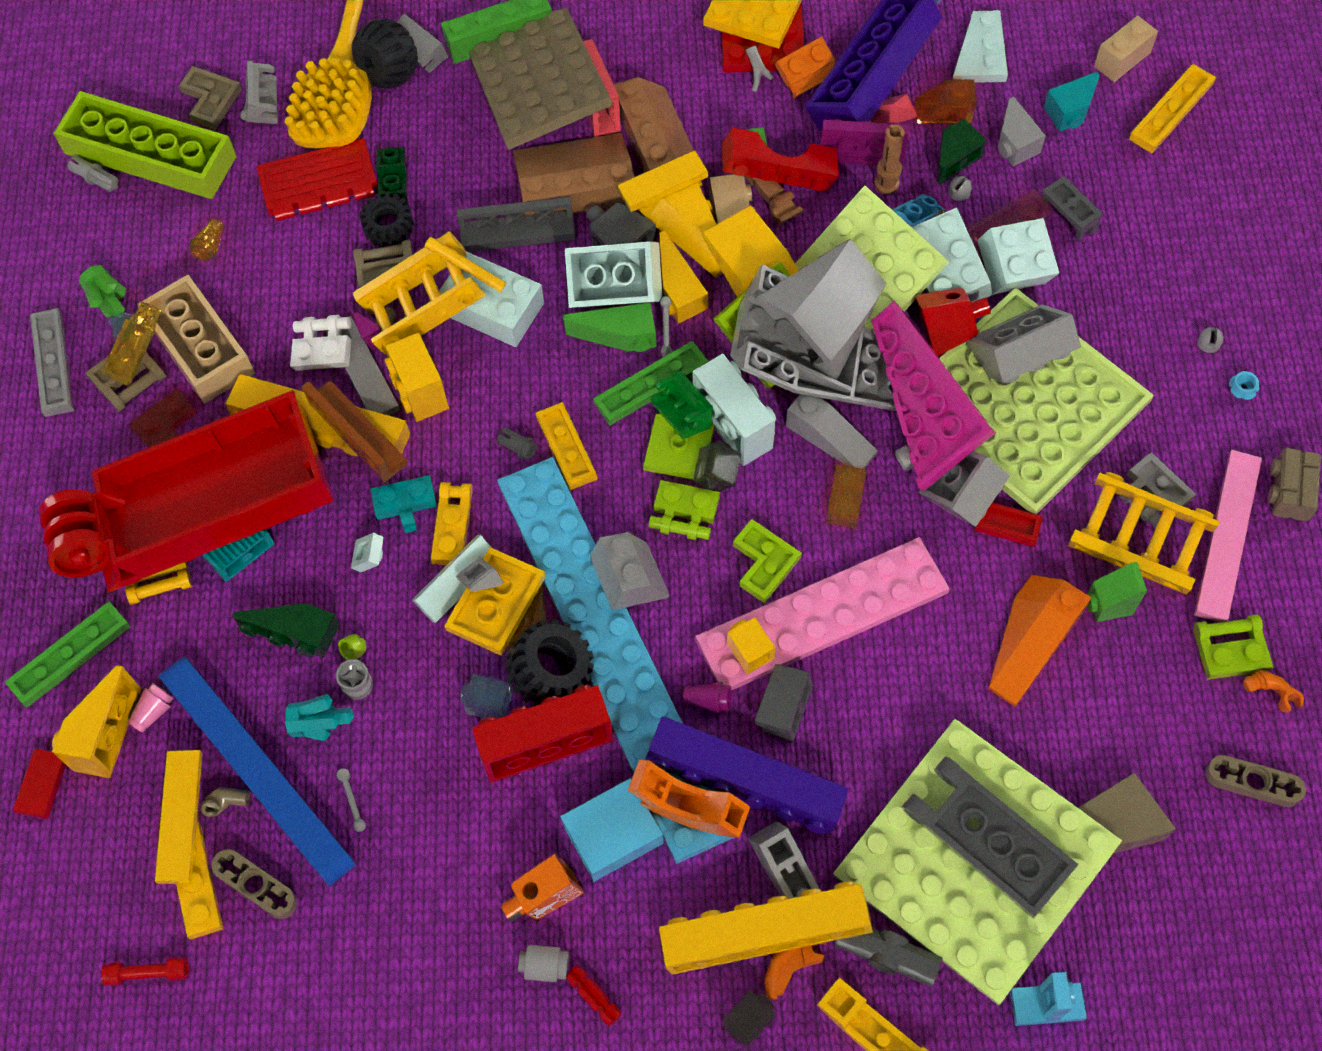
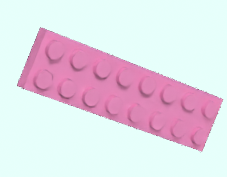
[695,537,950,690]

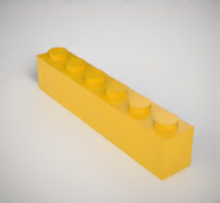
[225,374,410,456]
[659,881,873,975]

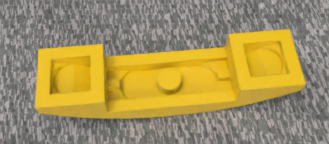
[817,978,928,1051]

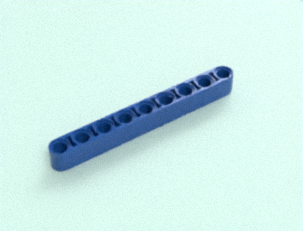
[158,656,356,887]

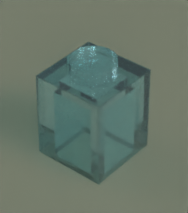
[460,674,513,719]

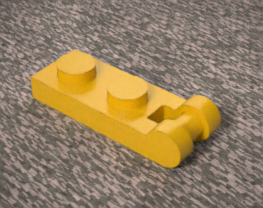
[431,482,472,565]

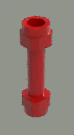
[101,957,189,986]

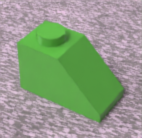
[1087,562,1147,622]

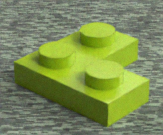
[733,519,802,604]

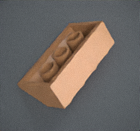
[614,77,694,173]

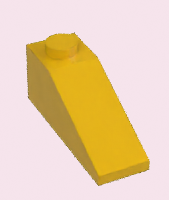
[659,230,708,324]

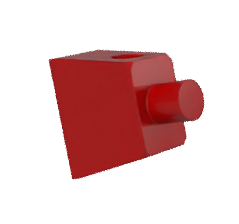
[915,287,991,356]

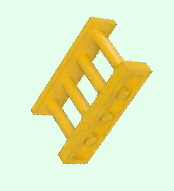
[353,231,486,357]
[1068,472,1220,595]

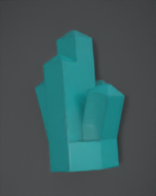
[285,694,354,741]

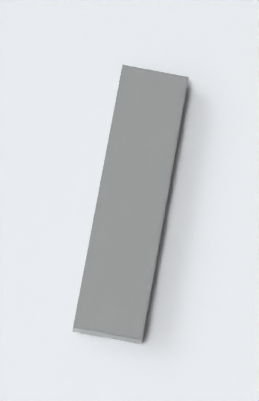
[30,308,74,417]
[325,316,400,416]

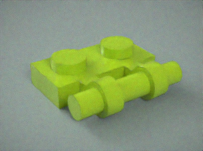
[649,480,720,541]

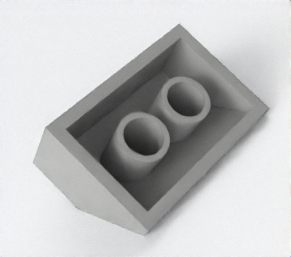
[967,305,1081,383]

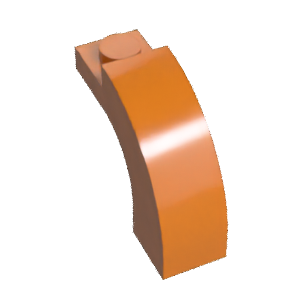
[627,760,750,838]

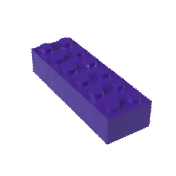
[805,0,942,131]

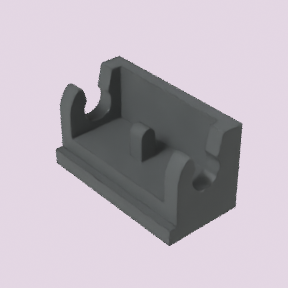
[1041,176,1103,241]
[754,664,813,743]

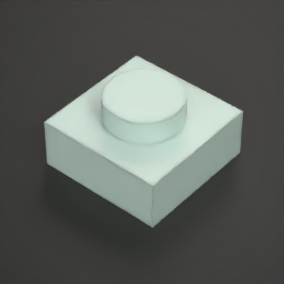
[351,533,384,572]

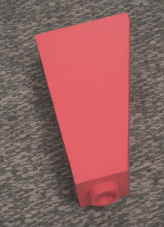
[583,39,621,137]

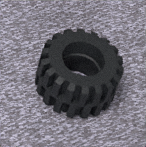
[505,619,594,706]

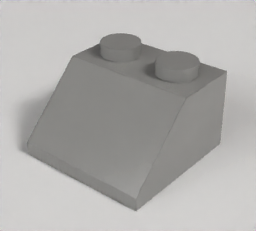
[918,451,1010,527]
[590,532,670,610]

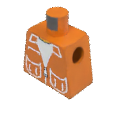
[501,854,585,922]

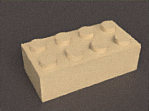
[137,275,255,404]

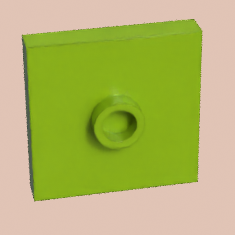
[643,414,715,481]

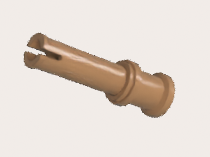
[874,125,905,195]

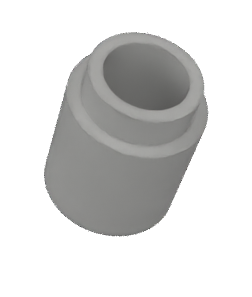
[518,945,569,983]

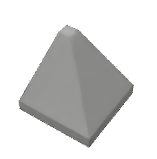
[456,557,504,592]

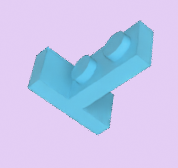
[1010,972,1087,1026]

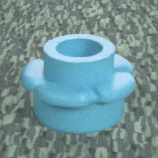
[1229,371,1259,400]

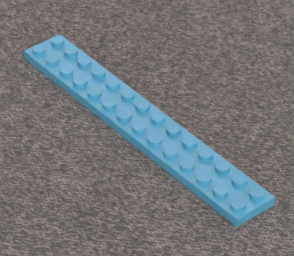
[497,457,734,864]

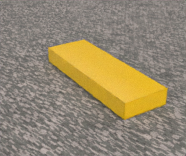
[618,150,708,212]
[535,402,598,490]

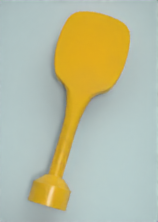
[285,0,372,149]

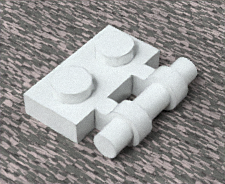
[290,315,352,371]

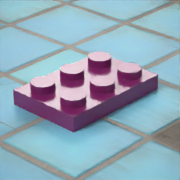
[821,119,909,167]

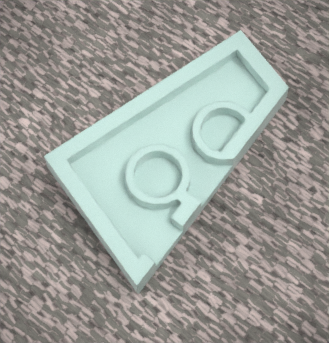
[952,10,1008,83]

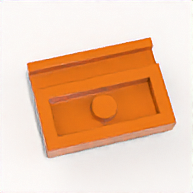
[774,37,835,99]

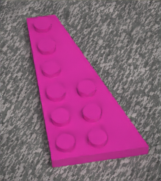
[871,301,996,491]

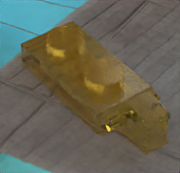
[102,302,161,386]

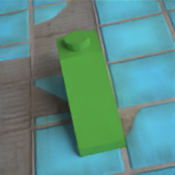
[563,302,656,352]

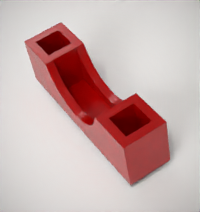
[722,127,839,192]

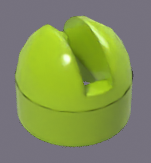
[338,634,367,660]

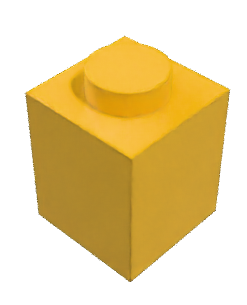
[727,617,776,675]

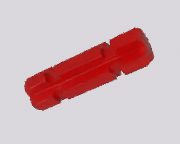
[566,965,621,1026]

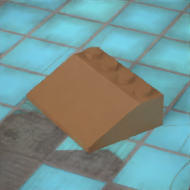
[513,133,634,215]

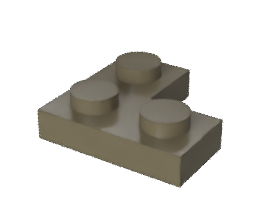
[179,66,242,130]

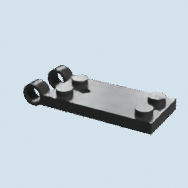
[902,756,1078,919]

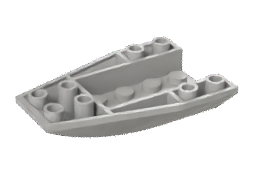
[730,264,896,411]

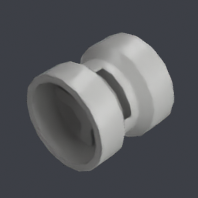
[336,659,373,700]

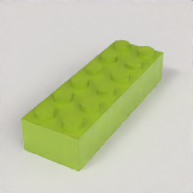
[53,91,237,199]

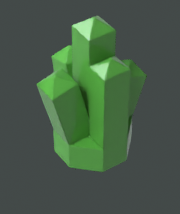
[79,265,126,318]

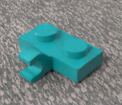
[370,475,437,533]

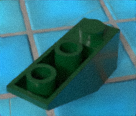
[232,603,340,658]

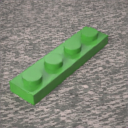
[593,341,709,426]
[5,601,131,708]

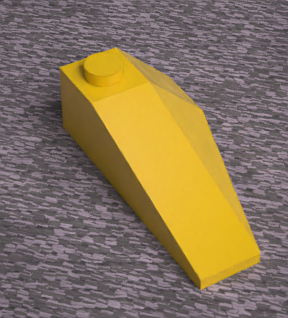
[639,157,722,278]

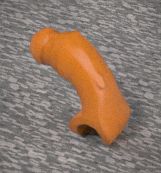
[1243,670,1304,713]

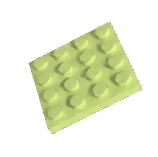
[795,186,949,334]

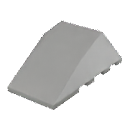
[755,239,887,380]

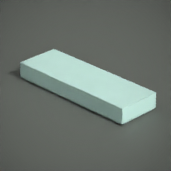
[412,535,492,623]

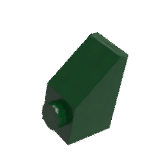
[936,119,986,185]

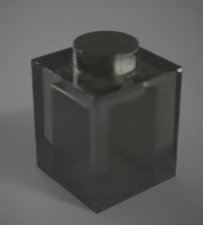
[693,441,742,492]
[721,990,776,1051]

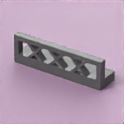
[457,197,575,252]

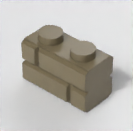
[1268,448,1321,521]

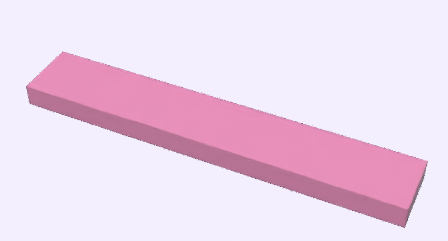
[1194,450,1262,622]

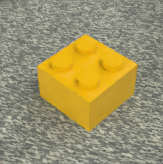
[384,332,449,422]

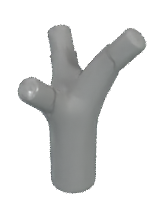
[746,46,773,92]

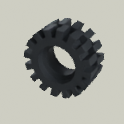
[359,193,414,247]

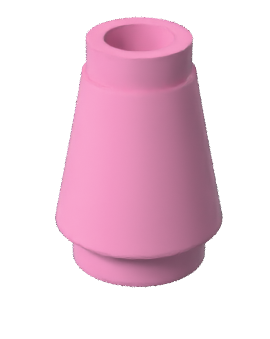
[127,683,174,733]

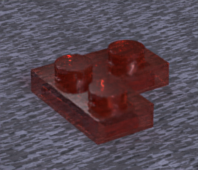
[129,389,197,448]

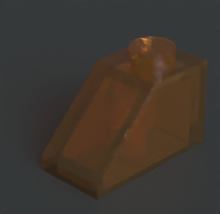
[915,79,976,123]

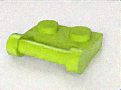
[1193,614,1273,680]

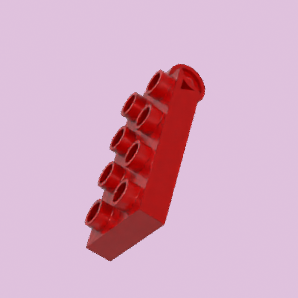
[39,390,334,593]

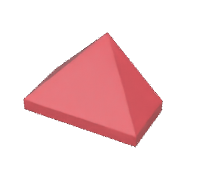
[869,93,917,123]

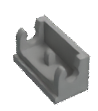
[397,14,448,72]
[245,61,278,124]

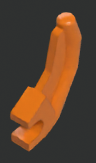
[764,942,827,1000]

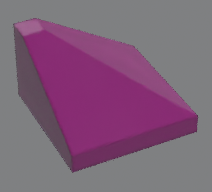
[353,312,381,350]

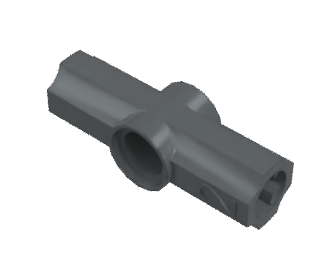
[835,928,943,987]

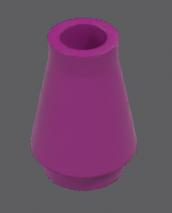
[683,682,732,714]

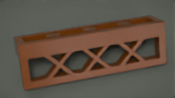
[301,381,408,483]

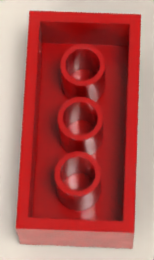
[471,685,614,783]

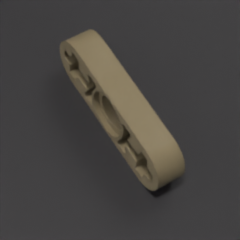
[1205,755,1306,807]
[211,849,298,919]

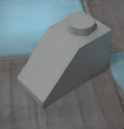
[998,97,1046,167]

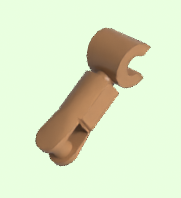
[745,176,804,225]

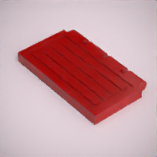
[256,138,378,222]

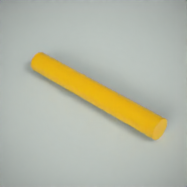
[425,236,507,293]

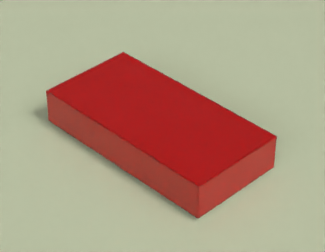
[974,502,1043,548]
[13,748,66,819]

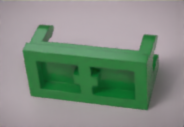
[651,370,713,440]

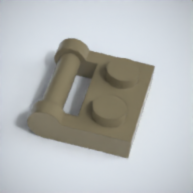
[353,240,413,288]
[85,338,167,413]

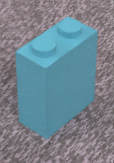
[560,778,666,882]

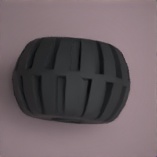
[352,19,418,89]

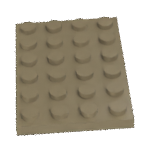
[469,7,613,150]

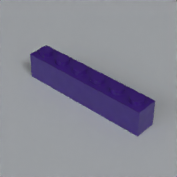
[645,716,849,835]

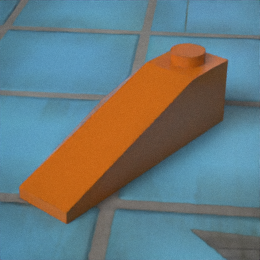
[988,575,1091,707]

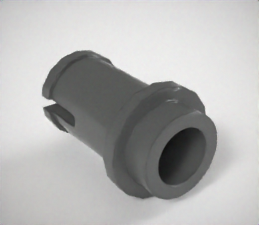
[497,427,537,459]

